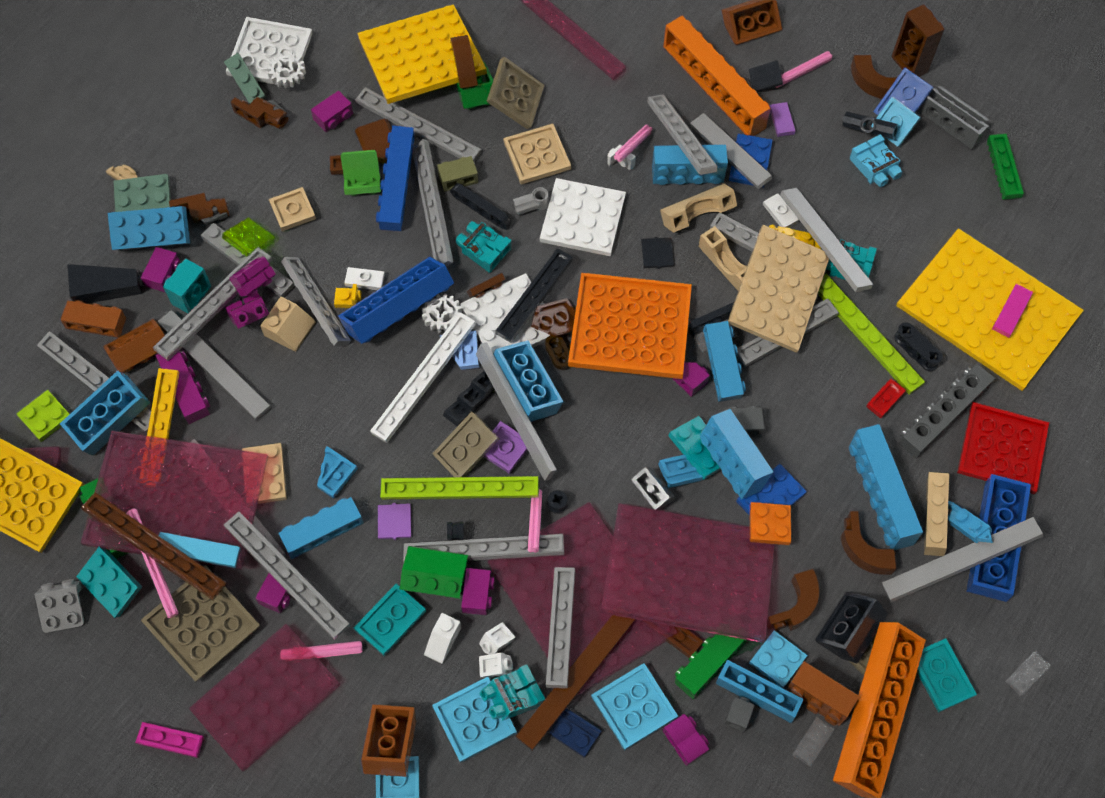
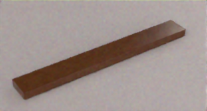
[81,492,226,601]
[516,607,635,751]

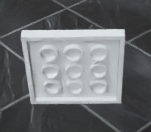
[226,17,313,88]
[540,178,626,256]
[460,273,550,354]

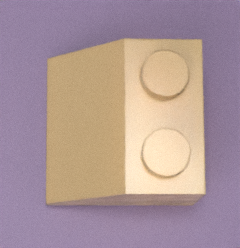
[260,297,316,352]

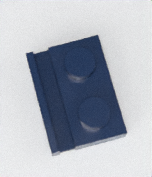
[549,708,601,758]

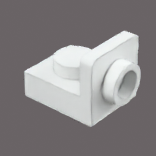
[607,144,636,170]
[479,622,515,655]
[479,653,513,678]

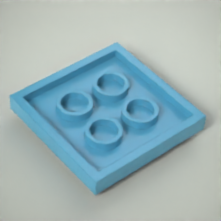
[591,663,678,751]
[432,677,517,763]

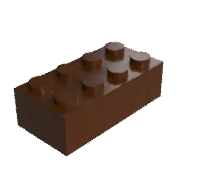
[891,4,945,77]

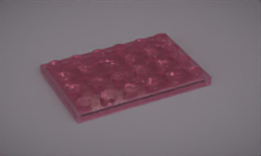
[189,624,340,771]

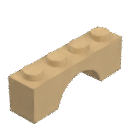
[660,184,737,233]
[699,226,747,291]
[924,472,949,556]

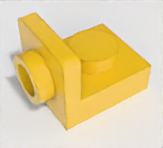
[334,284,361,308]

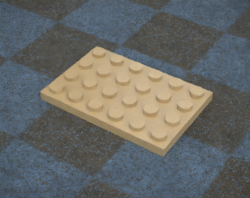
[728,225,829,352]

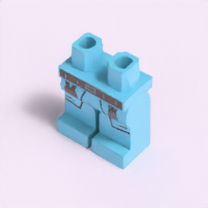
[850,134,902,188]

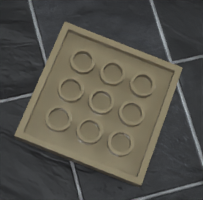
[141,565,260,682]

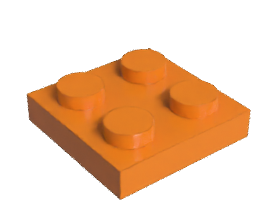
[750,502,791,545]

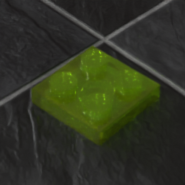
[222,217,275,257]

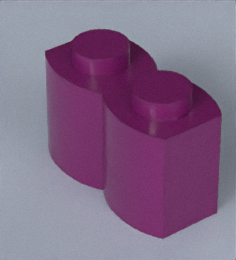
[662,714,709,766]

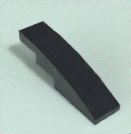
[443,370,495,427]

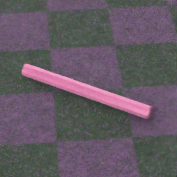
[126,508,178,618]

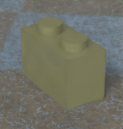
[437,156,478,192]

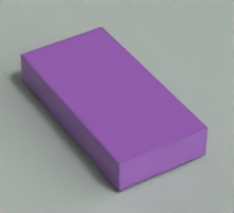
[770,102,795,137]

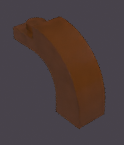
[450,35,478,88]
[851,55,897,99]
[841,511,896,575]
[766,569,819,631]

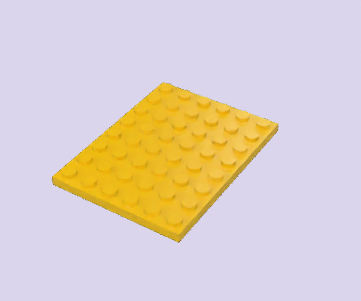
[896,228,1083,391]

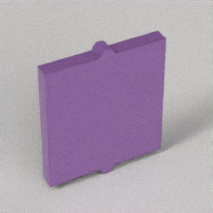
[378,503,411,540]

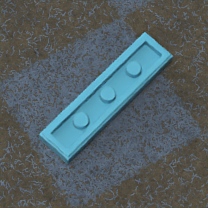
[159,532,241,568]

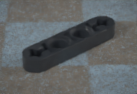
[450,183,511,229]

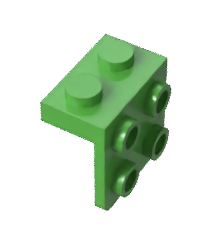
[341,150,381,196]

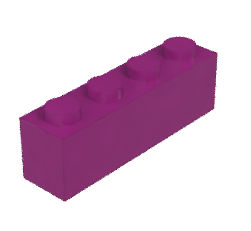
[156,351,210,424]

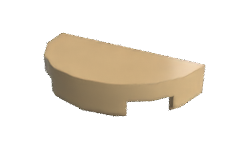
[106,165,138,180]

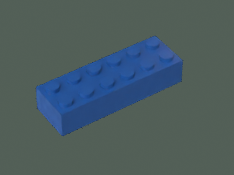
[338,257,454,344]
[966,474,1031,602]

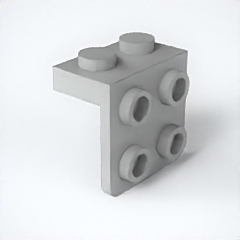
[34,579,84,633]

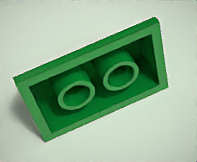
[399,546,468,599]

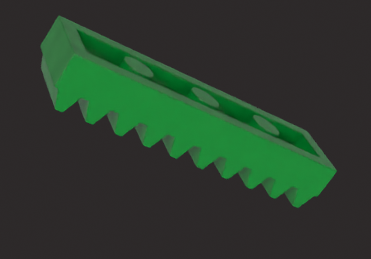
[987,134,1024,200]

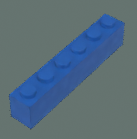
[376,126,415,231]

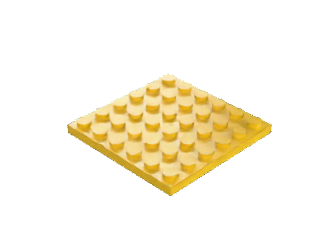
[357,4,487,104]

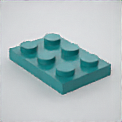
[668,416,721,480]
[76,546,142,618]
[354,584,426,656]
[917,638,977,713]

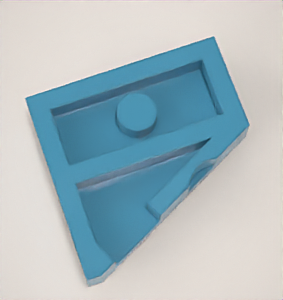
[317,446,358,499]

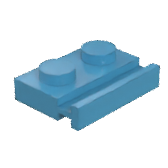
[658,455,703,488]

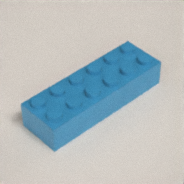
[849,424,923,550]

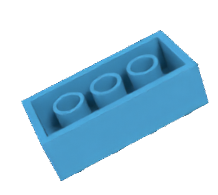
[652,145,728,185]
[107,206,190,250]
[494,340,563,422]
[60,371,151,456]
[700,409,773,500]

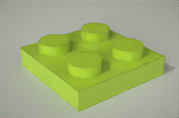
[16,390,70,442]

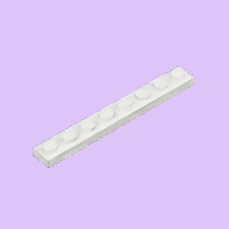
[370,312,476,443]

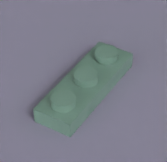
[224,53,266,103]

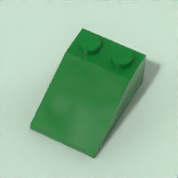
[455,61,493,109]

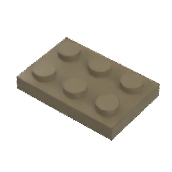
[432,412,500,477]

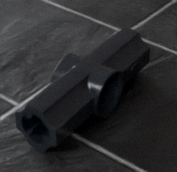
[842,111,898,139]

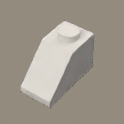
[424,613,461,664]

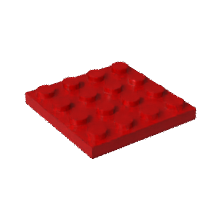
[957,402,1049,494]

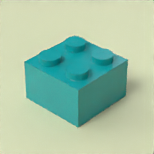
[163,258,212,313]

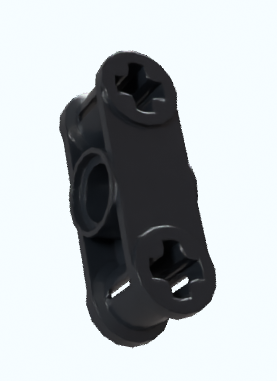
[894,322,943,372]

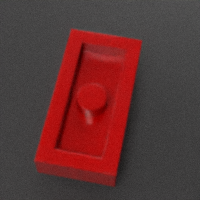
[866,379,906,418]

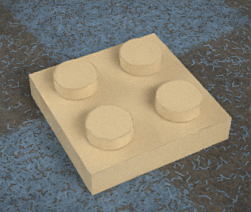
[269,187,316,231]

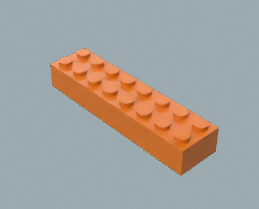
[663,16,770,136]
[833,622,926,798]

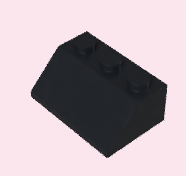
[815,591,888,663]

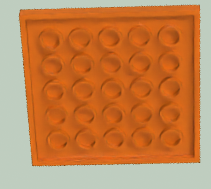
[568,273,692,379]

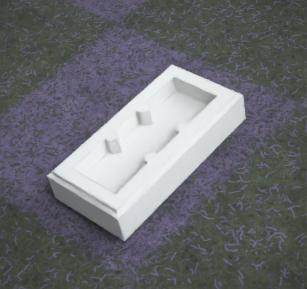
[763,194,799,228]
[344,267,385,290]

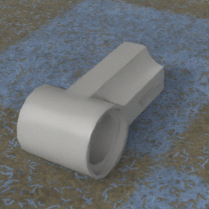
[513,187,549,215]

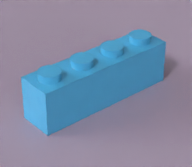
[703,321,746,402]
[279,497,364,559]
[716,660,804,723]

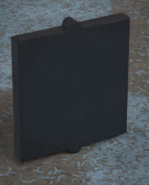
[748,60,783,92]
[641,237,674,269]

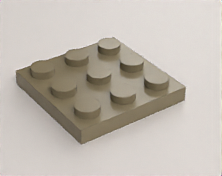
[487,57,544,129]

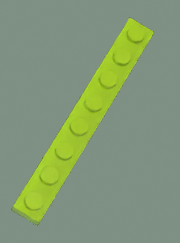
[818,274,925,395]
[380,476,539,500]

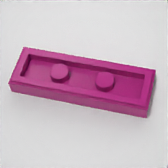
[992,284,1033,338]
[135,722,204,758]

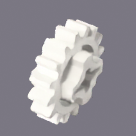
[267,52,306,88]
[422,294,462,333]

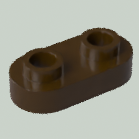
[545,335,569,370]

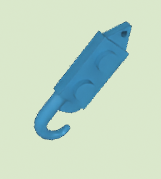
[948,501,993,543]

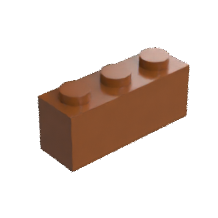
[61,300,127,338]

